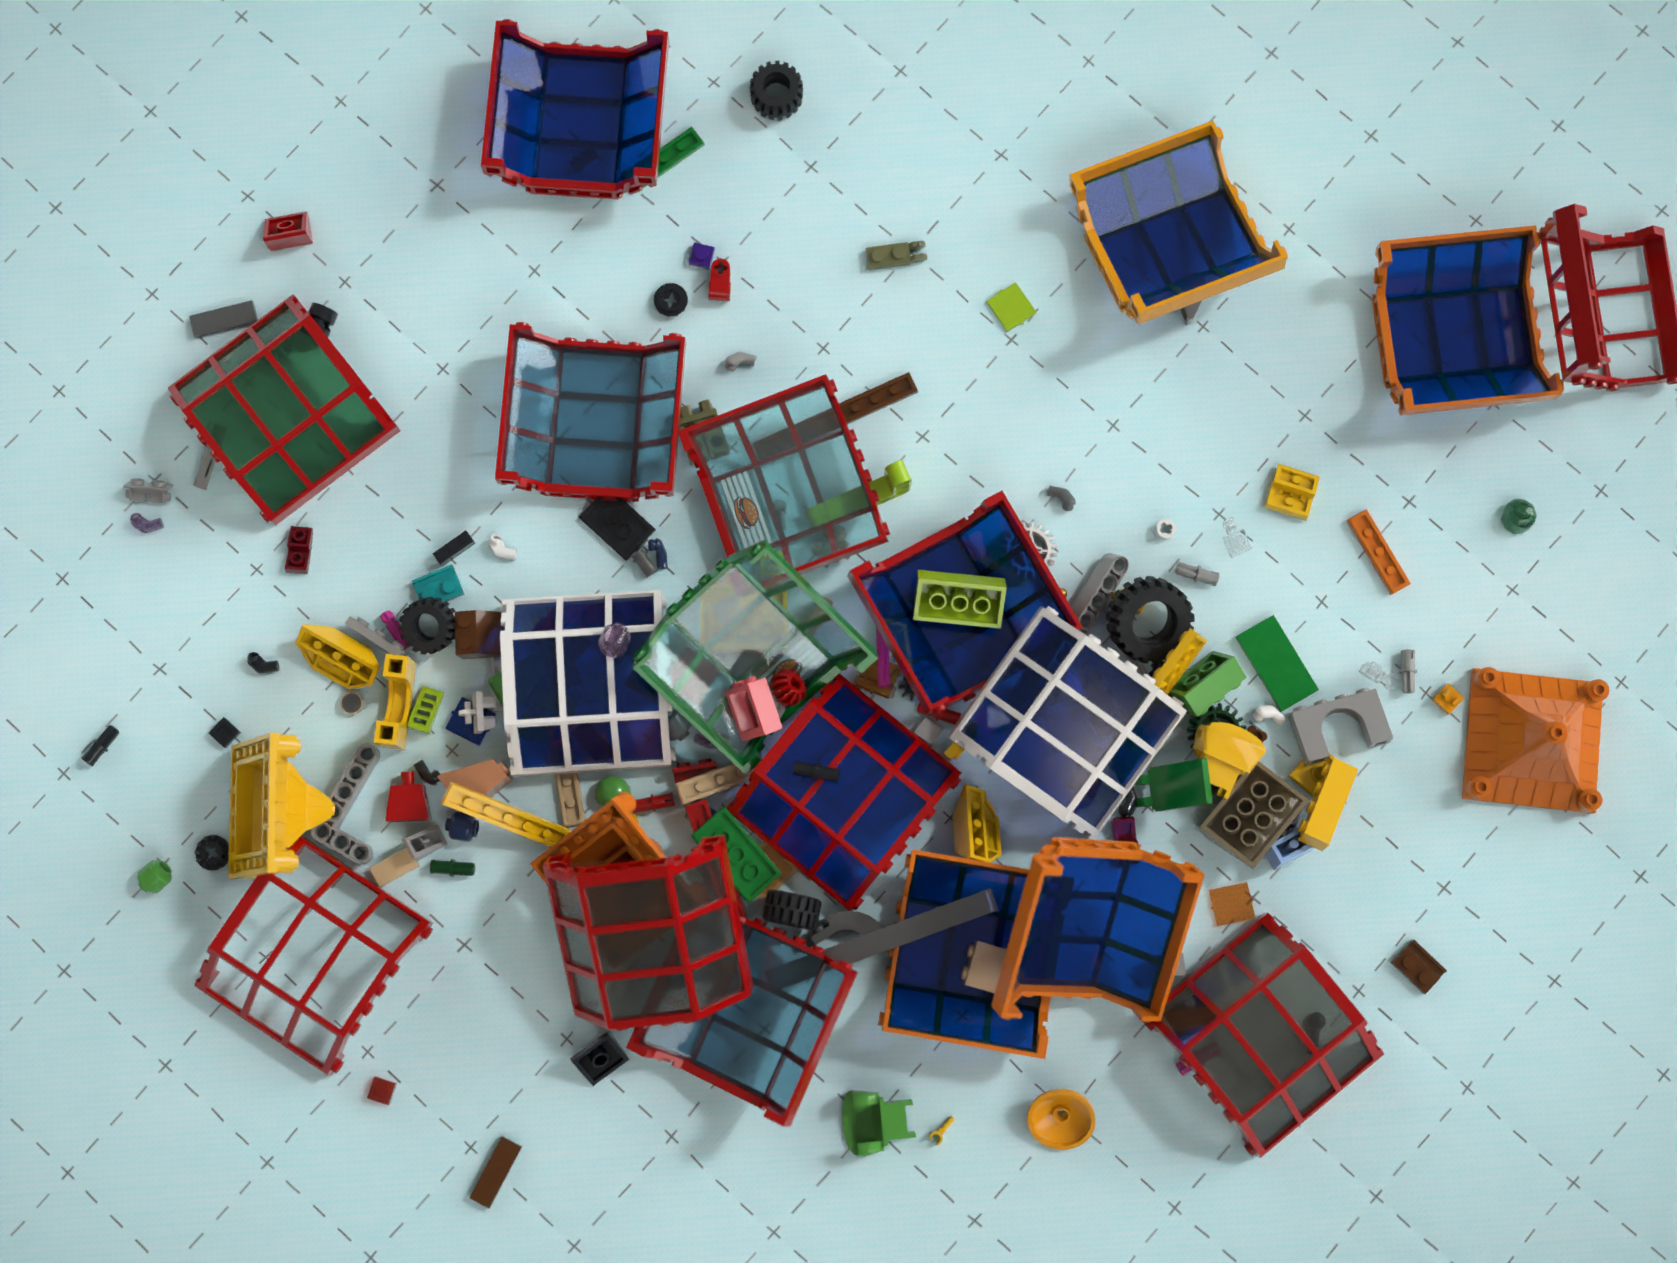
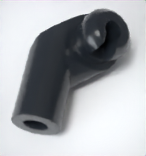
[247,652,279,674]
[413,760,440,786]

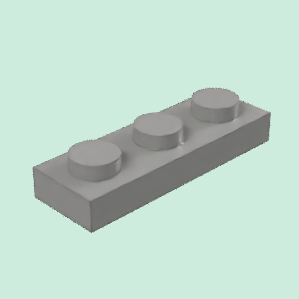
[345,617,409,656]

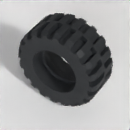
[1106,576,1195,664]

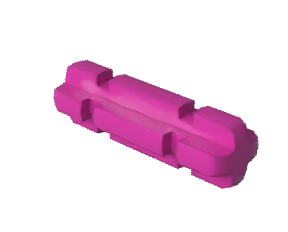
[380,610,410,650]

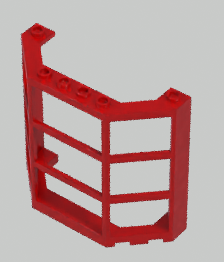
[1539,203,1677,392]
[194,835,433,1075]

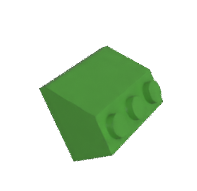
[1168,651,1247,717]

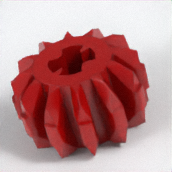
[769,668,807,707]

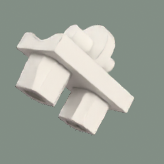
[458,691,495,734]

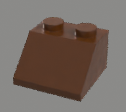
[454,610,505,659]

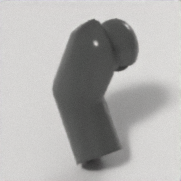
[1047,485,1076,511]

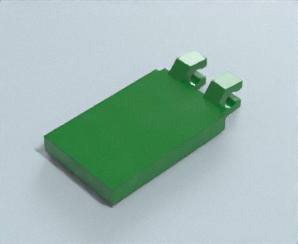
[1134,759,1213,812]

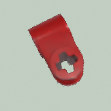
[708,258,731,302]

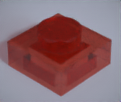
[367,1076,397,1105]

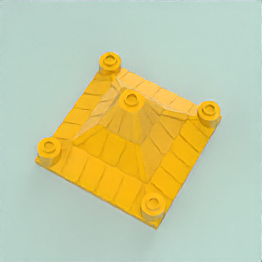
[228,733,335,879]

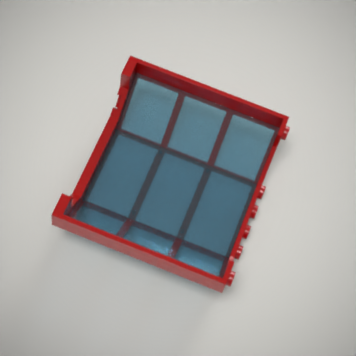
[495,322,686,502]
[626,897,858,1127]

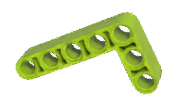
[805,460,912,529]

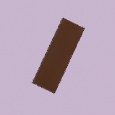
[469,1136,523,1209]

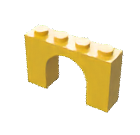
[374,654,417,750]

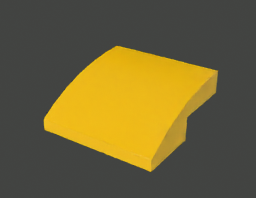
[1264,464,1320,521]

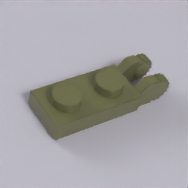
[866,241,928,270]

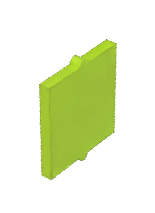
[986,282,1037,332]

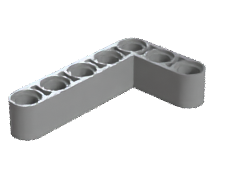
[311,743,380,864]

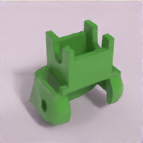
[842,1090,916,1158]

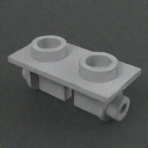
[123,478,173,504]

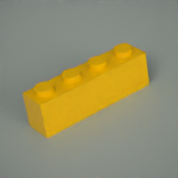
[1298,758,1359,851]

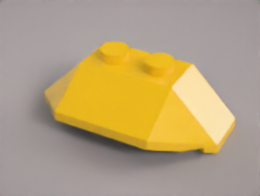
[295,624,380,689]
[952,784,1002,863]

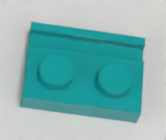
[412,564,465,602]

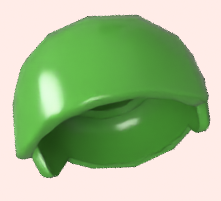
[595,776,631,807]

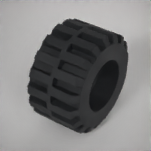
[750,61,803,121]
[398,597,456,655]
[762,890,822,930]

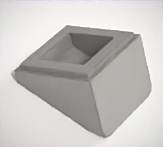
[914,716,944,746]

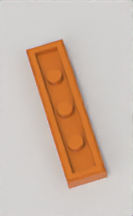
[1347,509,1411,595]

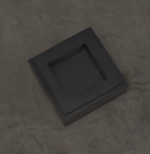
[209,717,241,748]

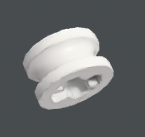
[1155,519,1176,540]

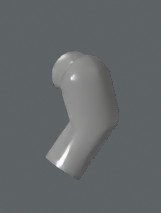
[725,352,756,371]

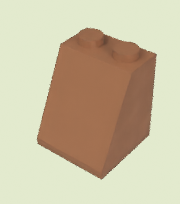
[437,759,513,798]

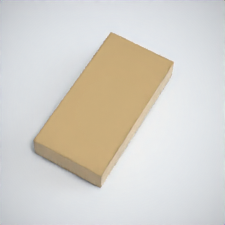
[369,848,420,888]

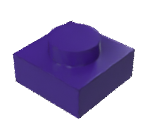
[689,242,715,270]

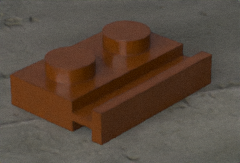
[1391,939,1447,994]

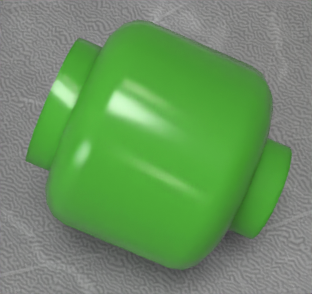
[137,860,172,893]

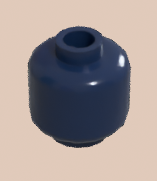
[445,811,479,842]

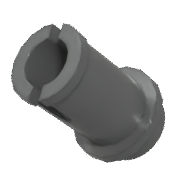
[632,549,658,578]

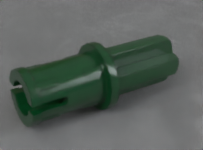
[430,859,476,877]

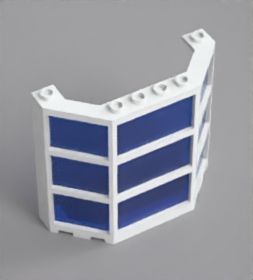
[500,590,676,777]
[948,606,1187,840]

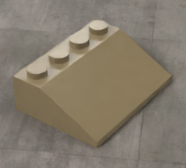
[1200,761,1309,869]

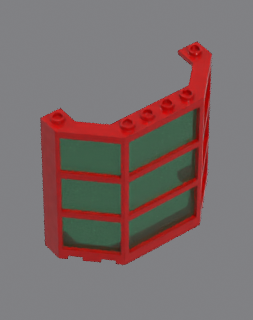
[168,294,401,525]

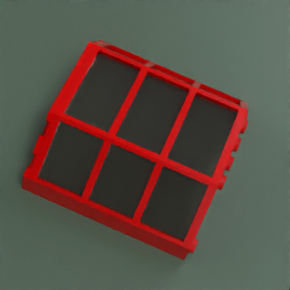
[543,835,753,1031]
[1143,913,1384,1158]

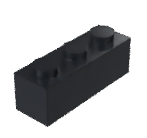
[432,531,476,567]

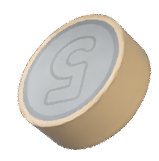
[340,692,364,715]

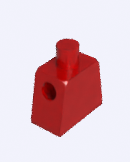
[386,771,432,823]

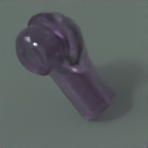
[130,513,164,533]

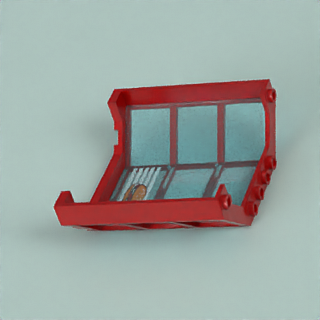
[678,374,890,598]

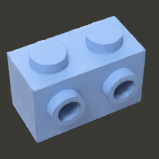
[1265,827,1314,870]

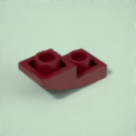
[284,526,313,574]

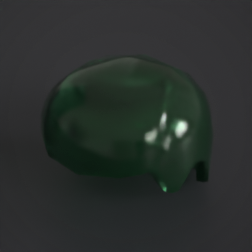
[1501,498,1537,534]

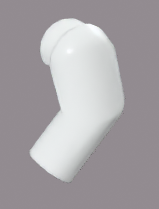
[489,534,517,560]
[1253,705,1287,726]

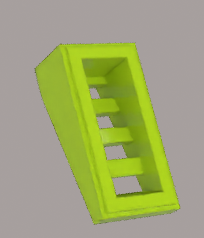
[407,686,444,734]

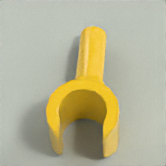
[929,1116,955,1145]

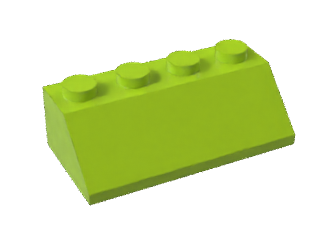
[913,570,1007,629]

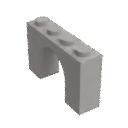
[1288,688,1393,767]

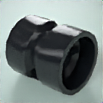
[300,302,338,338]

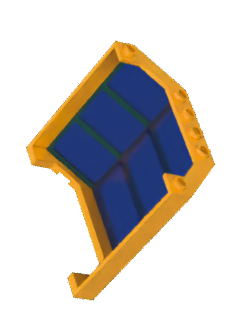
[1069,120,1288,324]

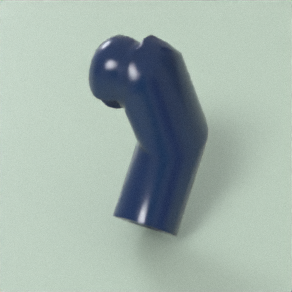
[648,538,668,569]

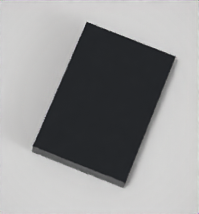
[579,486,656,561]

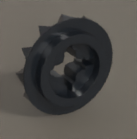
[654,283,688,317]
[194,835,229,871]

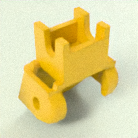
[1192,722,1266,799]

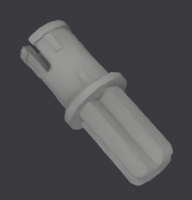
[1175,562,1219,586]
[1399,649,1417,694]

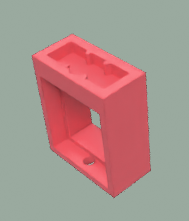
[725,676,783,741]

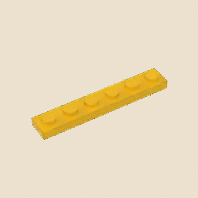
[441,782,571,847]

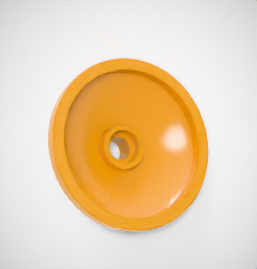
[1027,1089,1096,1150]

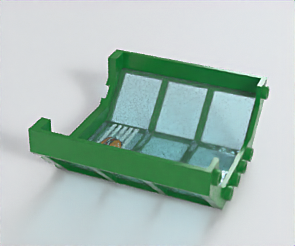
[633,540,878,775]

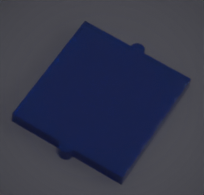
[445,697,496,746]

